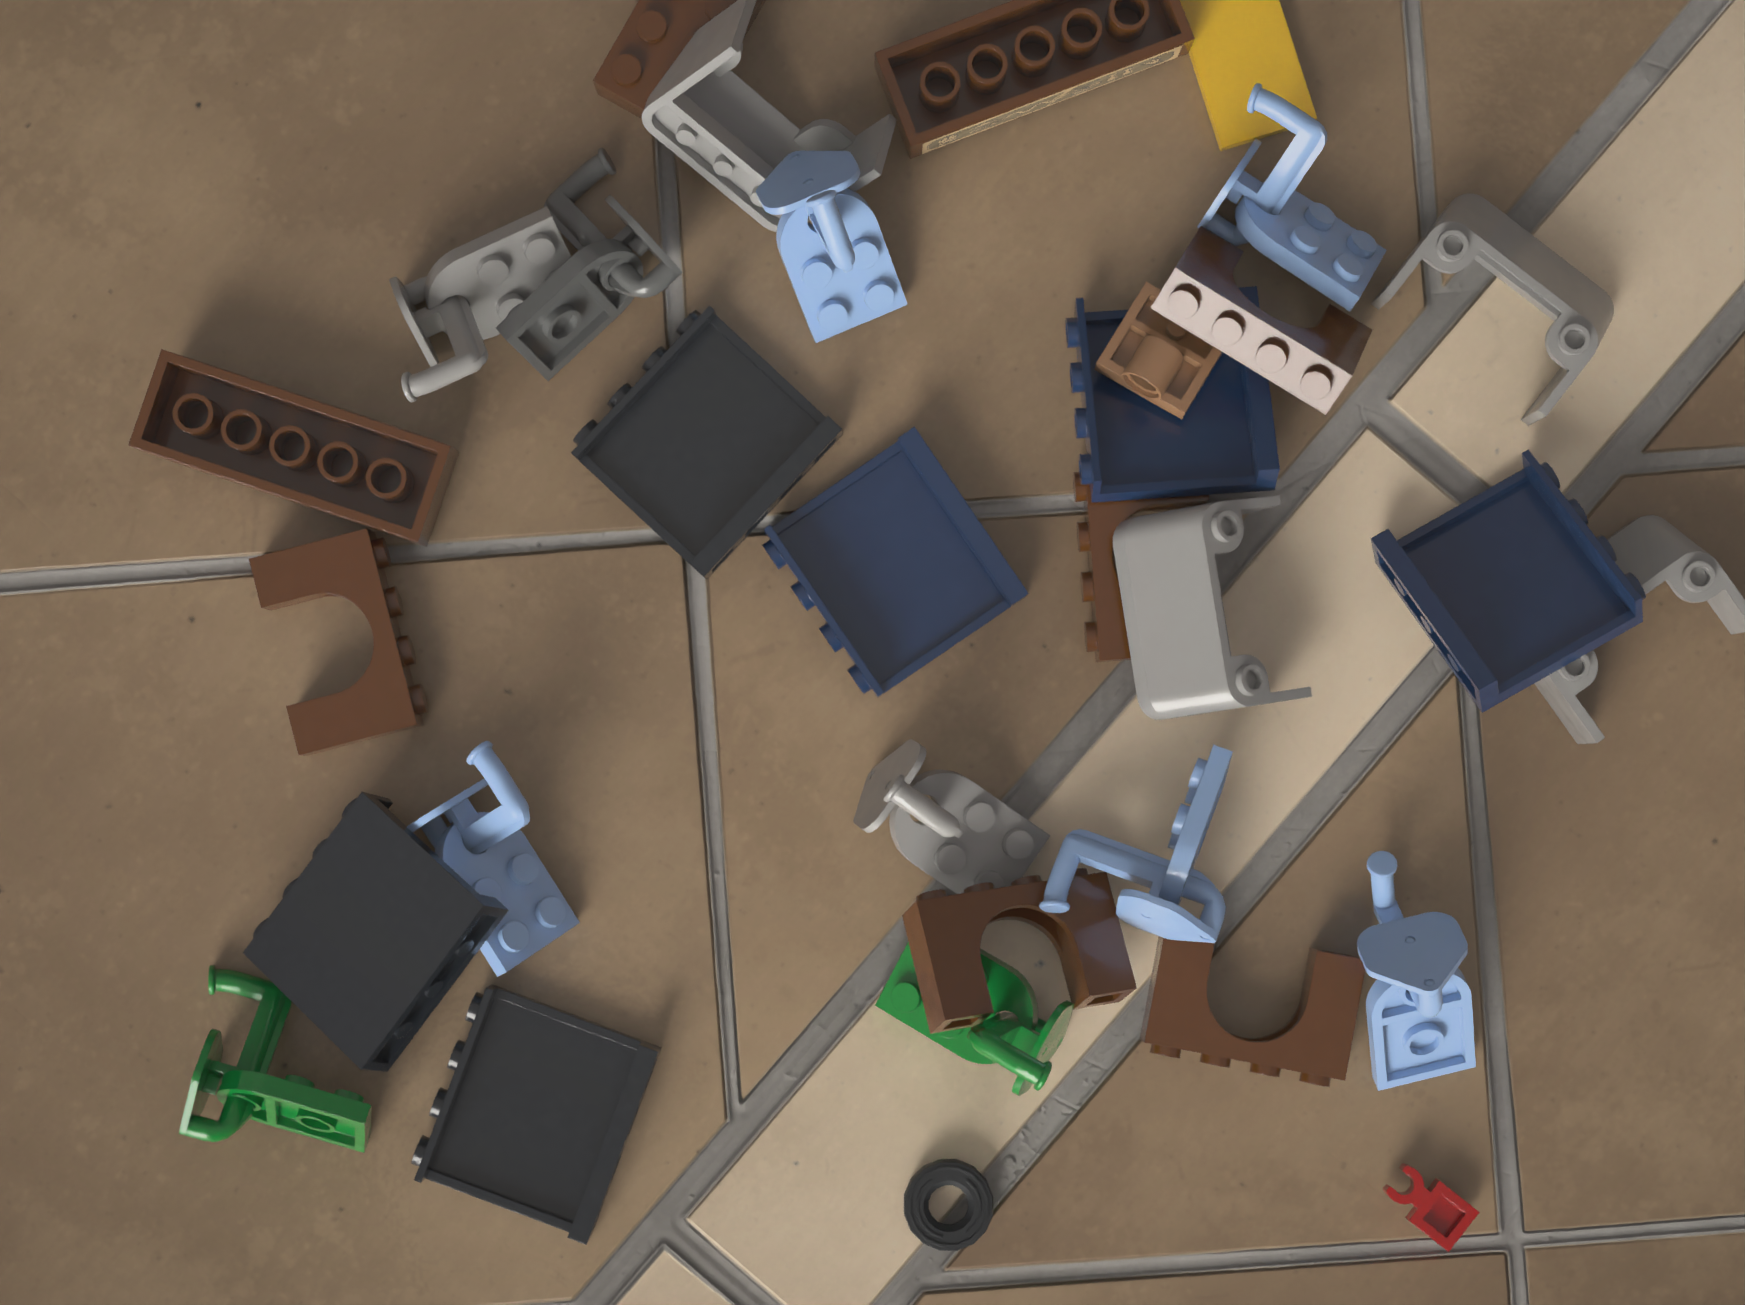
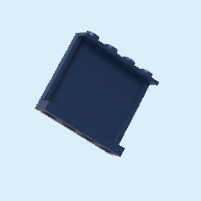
[1065,286,1280,503]
[762,427,1029,698]
[1371,449,1646,713]

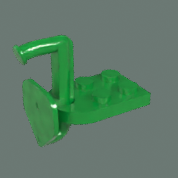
[875,942,1074,1096]
[179,965,371,1153]

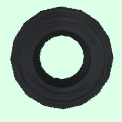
[904,1159,993,1251]

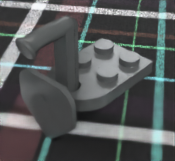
[495,148,683,381]

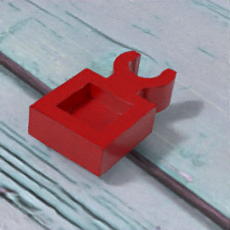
[1383,1163,1480,1252]

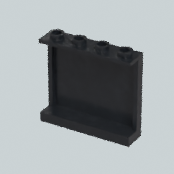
[571,305,843,580]
[243,792,509,1072]
[411,984,662,1245]

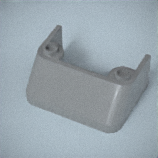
[642,0,897,232]
[1371,193,1614,426]
[1113,495,1312,720]
[1534,515,1745,744]

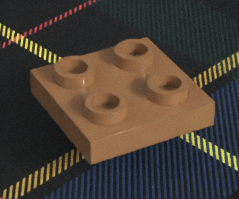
[1094,282,1223,420]

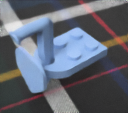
[1197,83,1387,312]
[756,150,908,343]
[407,741,580,977]
[1039,745,1233,943]
[1357,851,1476,1091]

